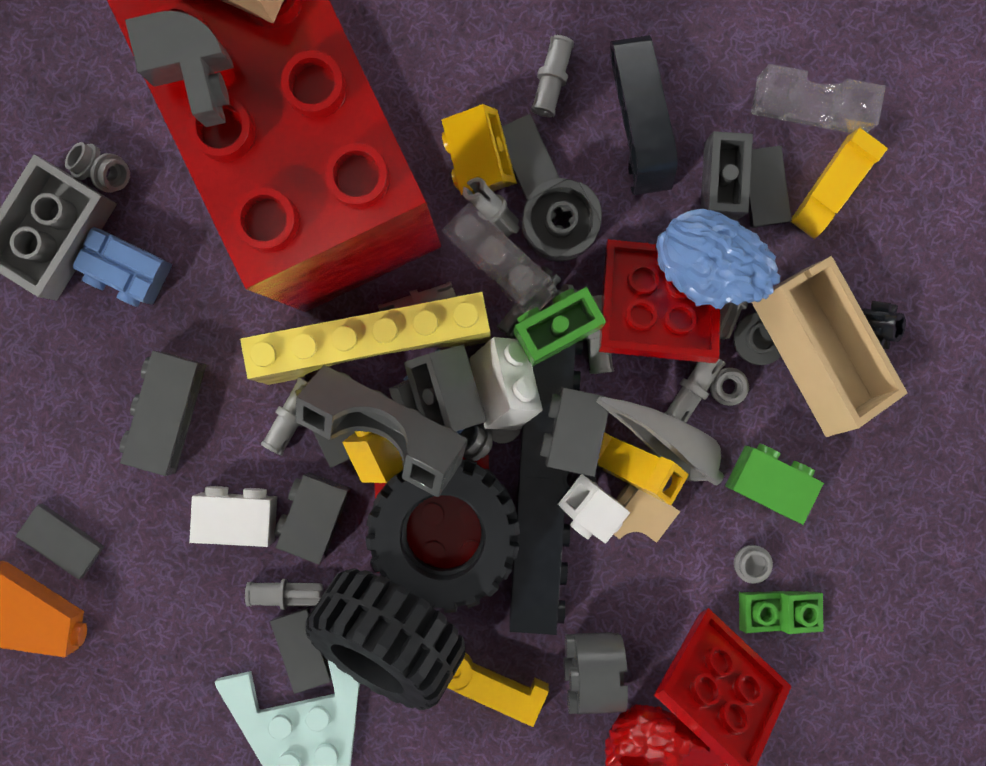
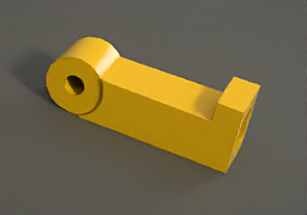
[791,127,888,239]
[597,432,689,506]
[447,653,549,727]

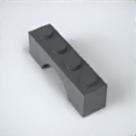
[295,365,468,497]

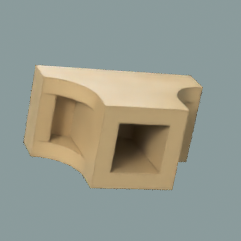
[613,484,680,543]

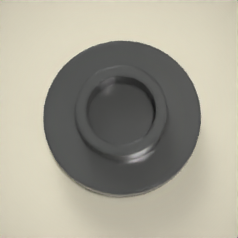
[734,312,781,365]

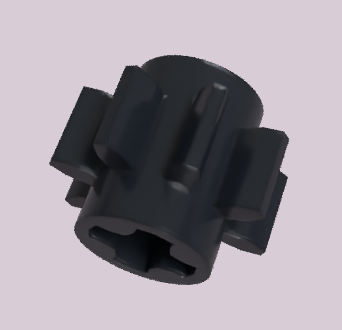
[862,301,906,349]

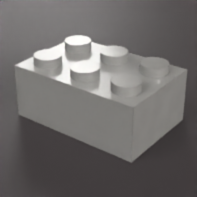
[0,155,117,301]

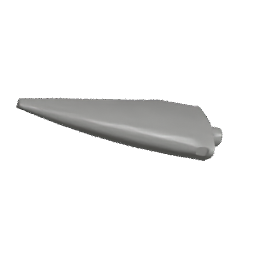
[596,396,724,485]

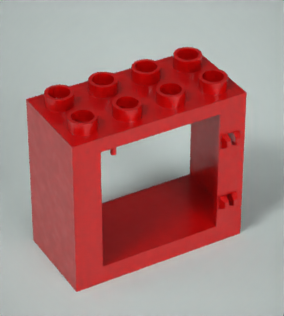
[107,0,442,312]

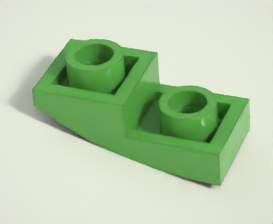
[739,591,823,634]

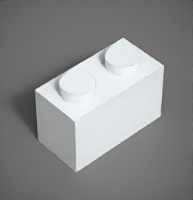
[469,337,543,430]
[189,486,277,547]

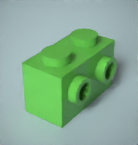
[513,286,606,367]
[725,443,824,525]

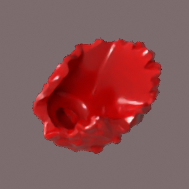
[604,704,728,766]

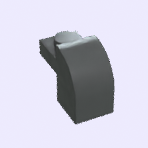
[125,11,234,127]

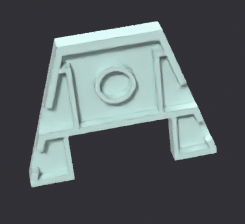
[215,661,360,766]

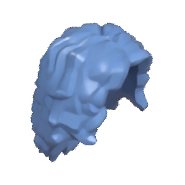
[656,209,780,309]

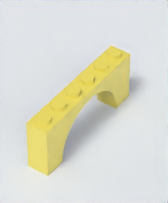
[240,292,491,385]

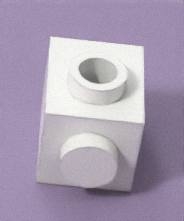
[558,474,630,544]

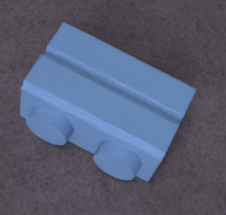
[73,226,172,307]

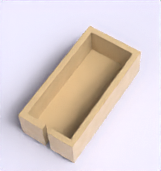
[751,256,907,437]

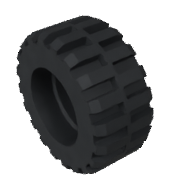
[366,459,520,613]
[305,569,465,710]

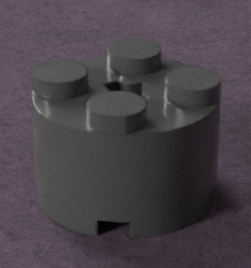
[522,178,602,262]
[563,632,628,714]

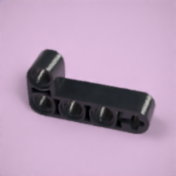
[610,35,677,195]

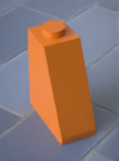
[0,561,87,657]

